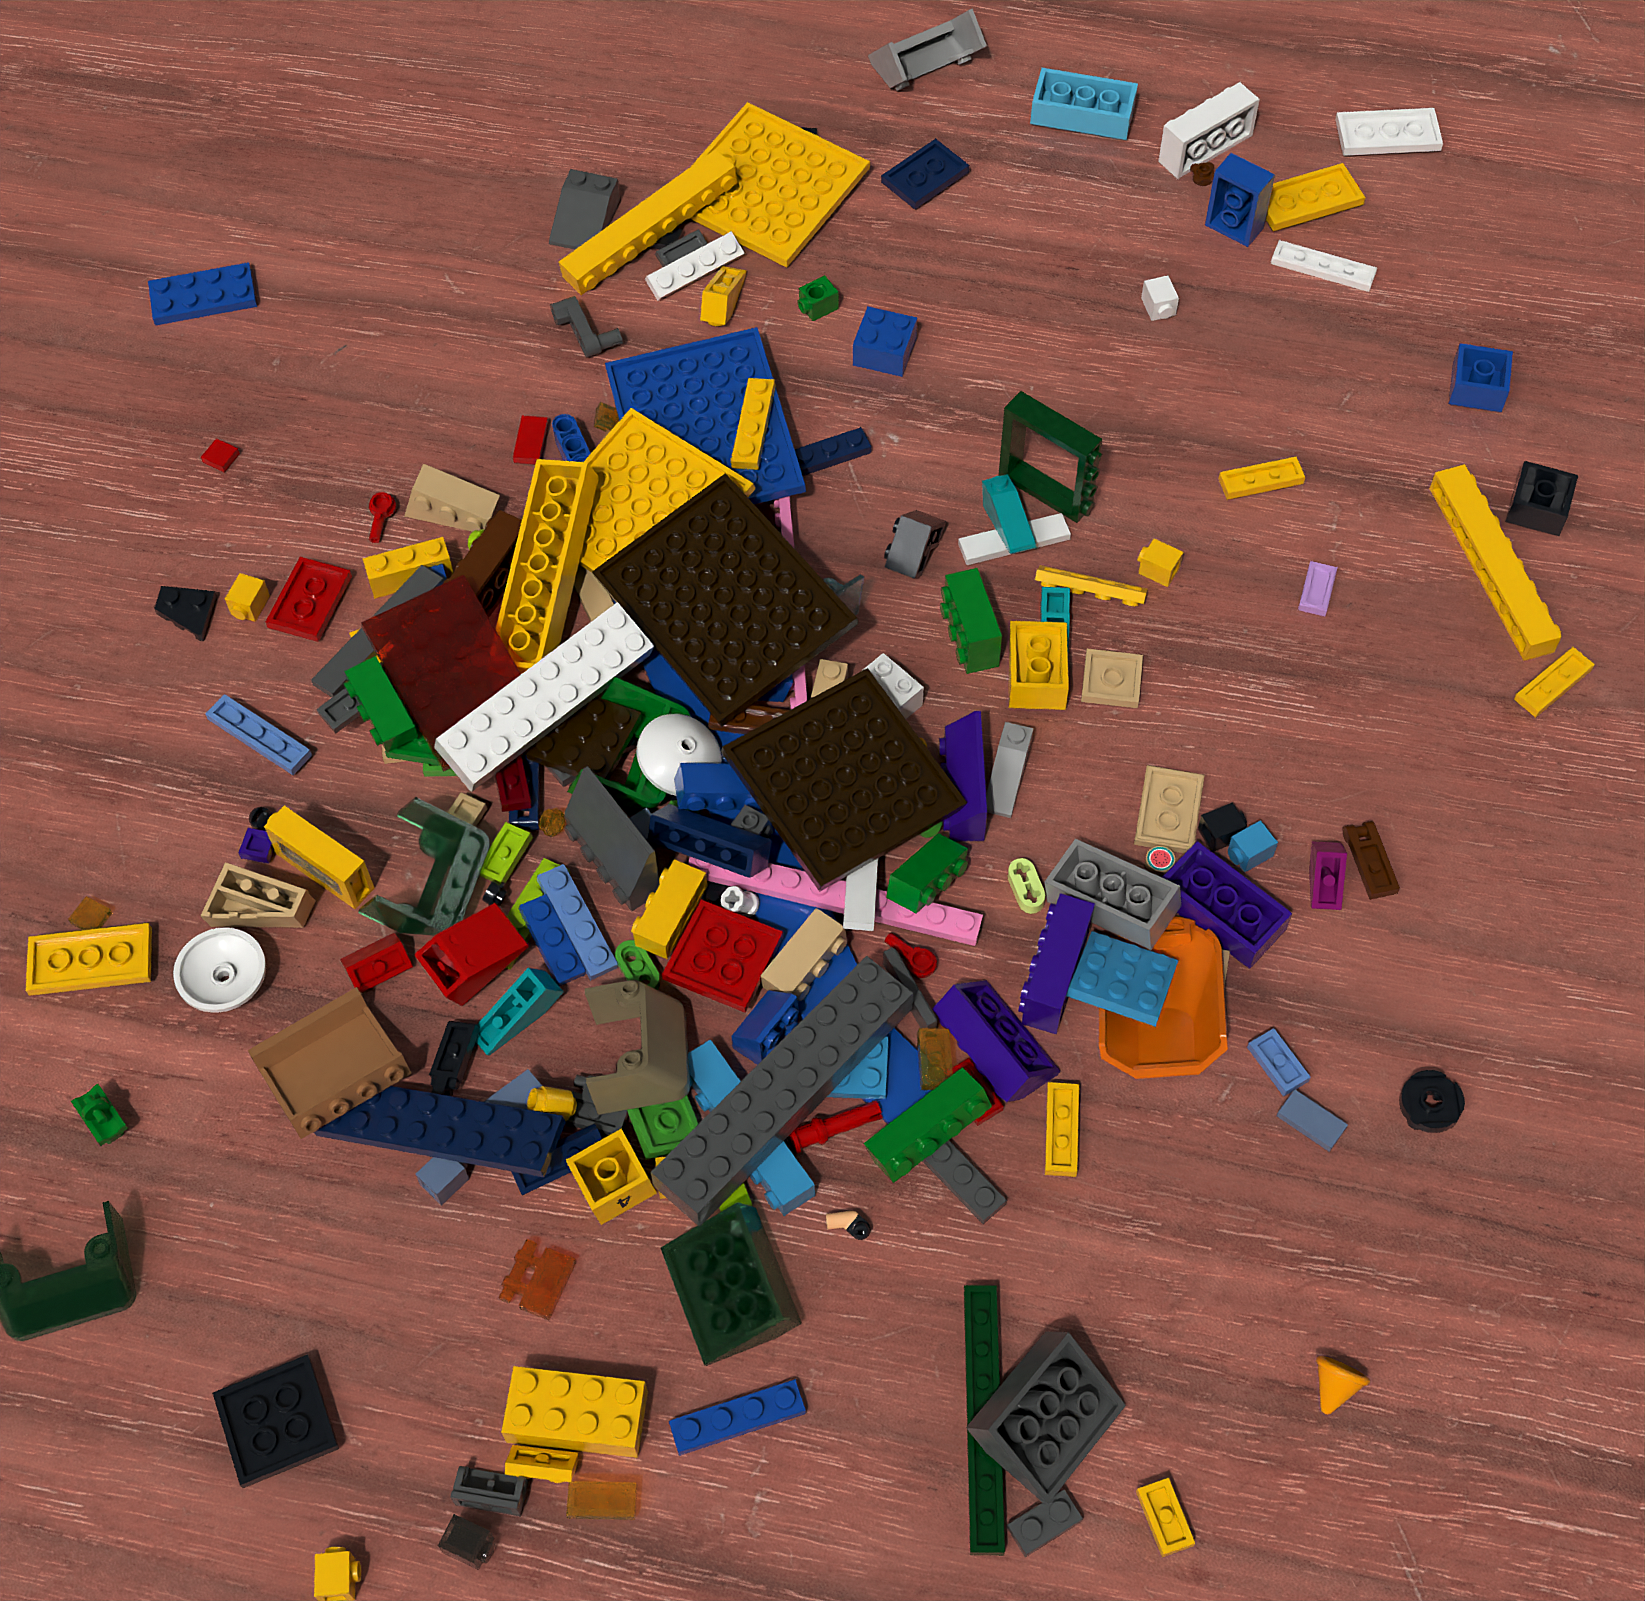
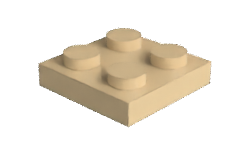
[1081,649,1143,708]

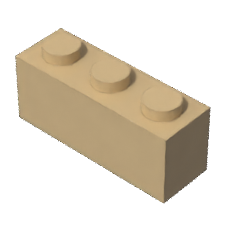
[760,908,847,1001]

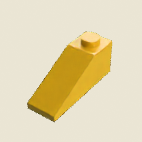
[700,266,747,326]

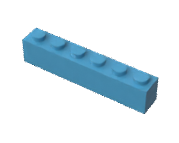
[688,1040,815,1216]

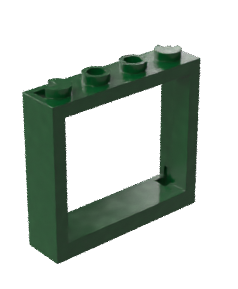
[998,391,1102,523]

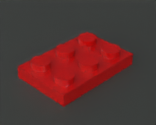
[265,557,352,642]

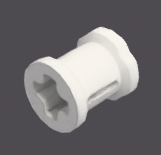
[721,886,759,918]

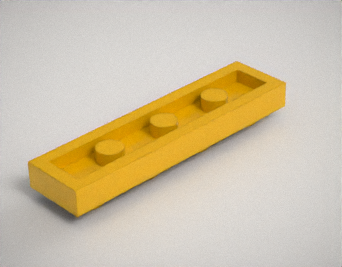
[731,378,776,470]
[1035,565,1148,606]

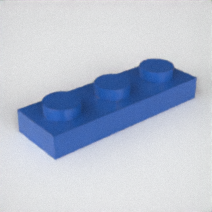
[519,894,586,986]

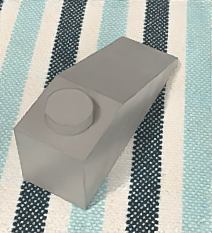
[986,722,1033,818]

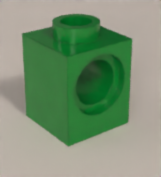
[797,275,839,321]

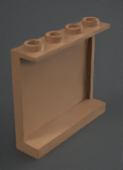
[247,987,411,1139]

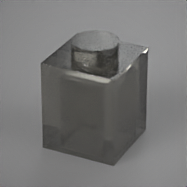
[438,1514,495,1570]

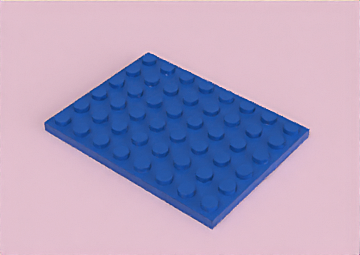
[605,327,806,504]

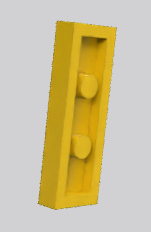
[1218,456,1305,500]
[1514,647,1595,718]
[1045,1082,1079,1177]

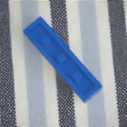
[669,1379,806,1456]

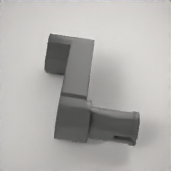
[550,296,623,358]

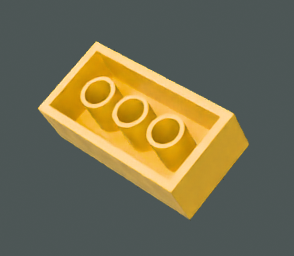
[501,1366,648,1458]

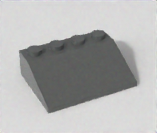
[564,766,660,912]
[966,1331,1126,1504]

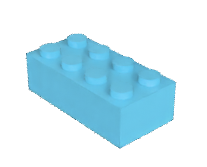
[1030,68,1138,140]

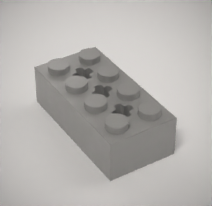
[1044,839,1181,950]

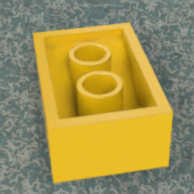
[1008,621,1069,710]

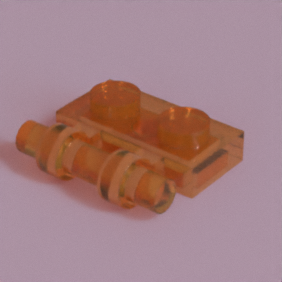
[498,1239,576,1321]

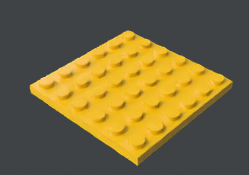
[689,102,870,268]
[579,408,755,572]

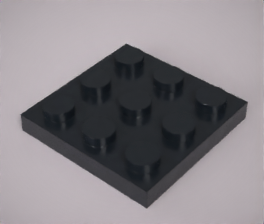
[212,1354,339,1488]

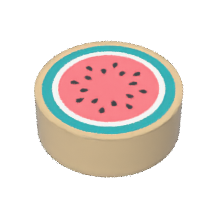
[1145,846,1175,877]

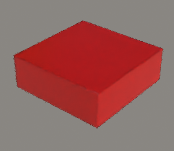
[201,438,240,473]

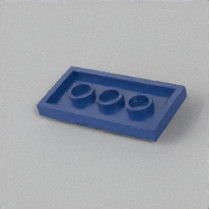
[148,262,257,326]

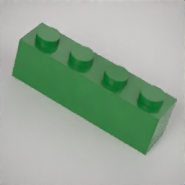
[863,1067,992,1183]

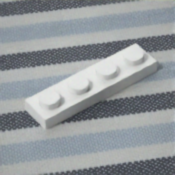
[645,231,744,301]

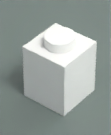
[1141,276,1179,321]

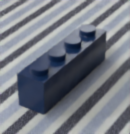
[647,804,772,878]

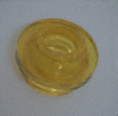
[539,808,565,837]

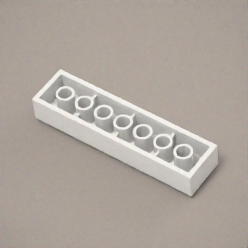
[434,602,654,792]

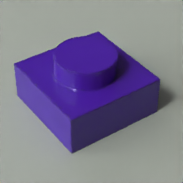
[238,828,274,864]

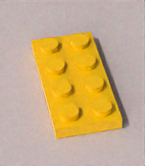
[1266,163,1366,231]
[26,923,152,996]

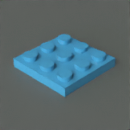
[1067,931,1178,1027]

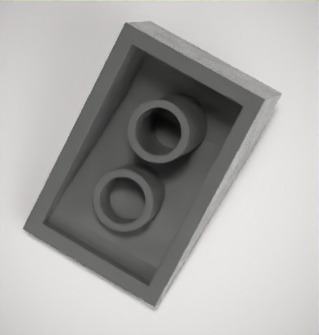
[549,169,620,250]

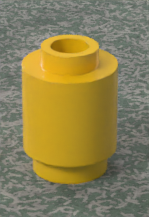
[527,1086,577,1121]

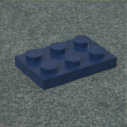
[881,138,970,209]

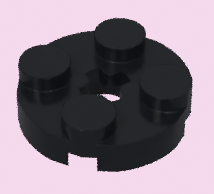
[1399,1070,1465,1133]

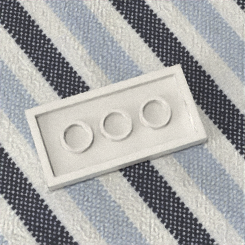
[1335,108,1443,156]

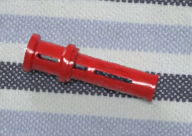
[788,1100,882,1154]

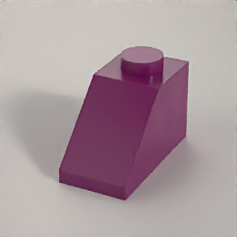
[1309,841,1347,910]

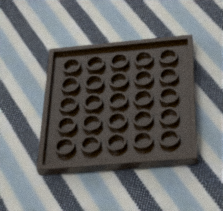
[721,668,967,892]

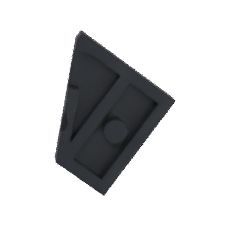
[154,586,217,641]

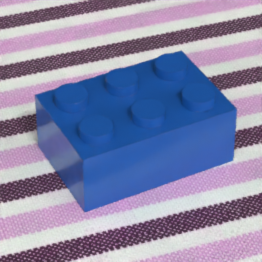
[1205,153,1275,247]

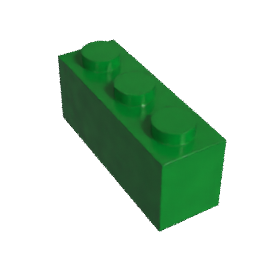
[343,656,418,752]
[886,833,968,914]

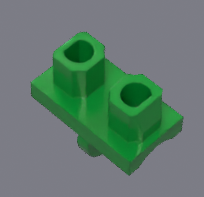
[71,1084,128,1146]

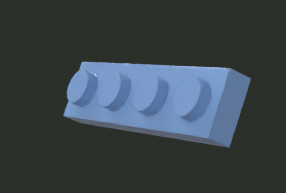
[205,694,312,776]
[537,864,618,981]

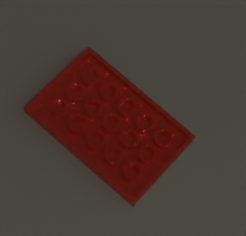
[361,575,521,772]

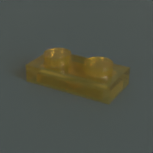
[917,1028,953,1090]
[566,1481,637,1520]

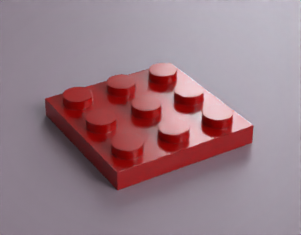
[662,899,783,1013]

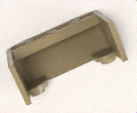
[585,980,690,1115]

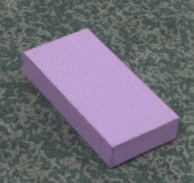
[1298,561,1337,617]

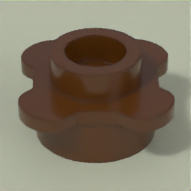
[1190,162,1214,186]

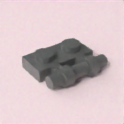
[565,1074,629,1136]

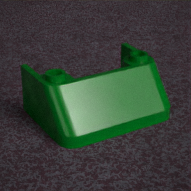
[567,677,690,809]

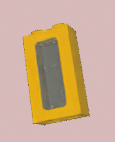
[264,805,375,909]

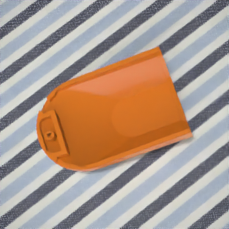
[1099,916,1228,1079]

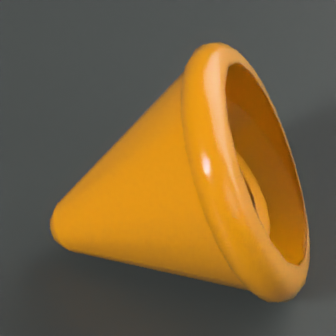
[1316,1356,1370,1415]

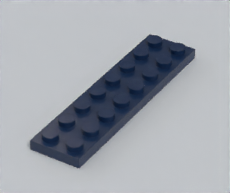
[314,1086,566,1177]

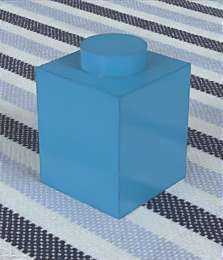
[1228,820,1278,872]

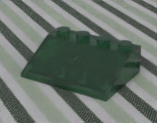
[660,1202,802,1366]

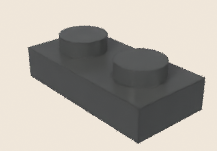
[1007,1490,1083,1558]

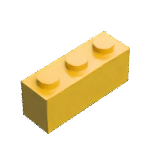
[363,537,453,599]
[631,859,708,959]

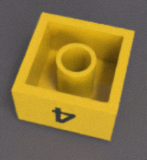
[566,1128,657,1225]

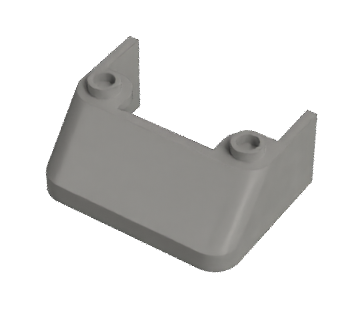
[868,8,987,91]

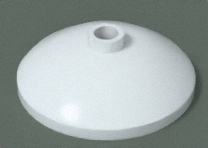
[636,714,722,796]
[173,928,266,1013]

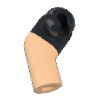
[826,1211,871,1240]

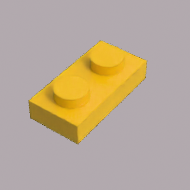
[505,1445,578,1483]
[1136,1478,1195,1557]

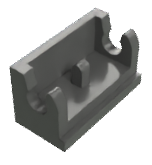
[450,1466,529,1517]

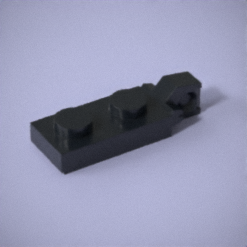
[429,1021,480,1096]

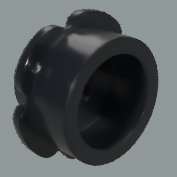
[482,880,508,906]

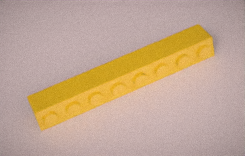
[559,149,737,295]
[1429,464,1561,661]

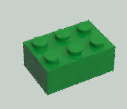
[940,568,1002,674]

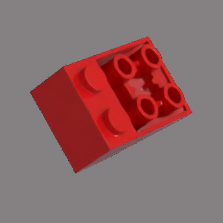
[414,903,529,1006]

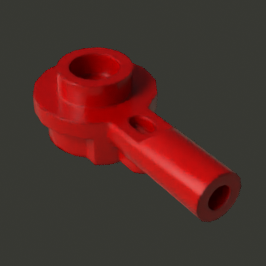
[369,492,396,543]
[884,933,937,978]

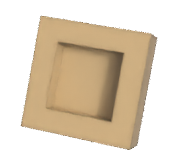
[446,793,487,832]

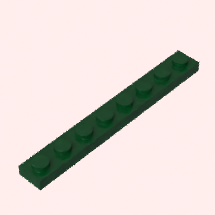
[964,1285,1005,1556]

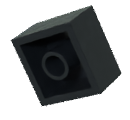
[1505,461,1578,536]

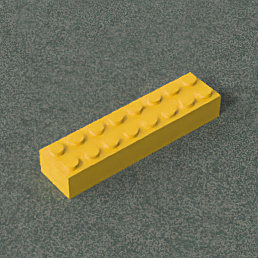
[487,459,599,678]

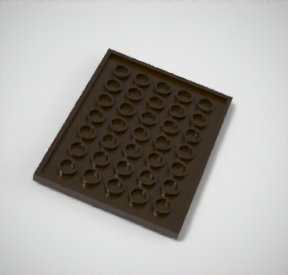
[592,473,859,727]

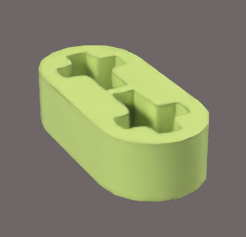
[1008,858,1046,914]

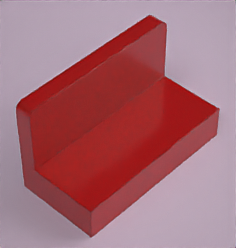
[340,933,413,993]

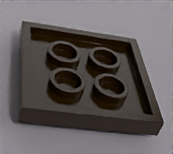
[526,697,642,780]

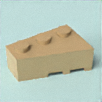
[200,862,315,928]

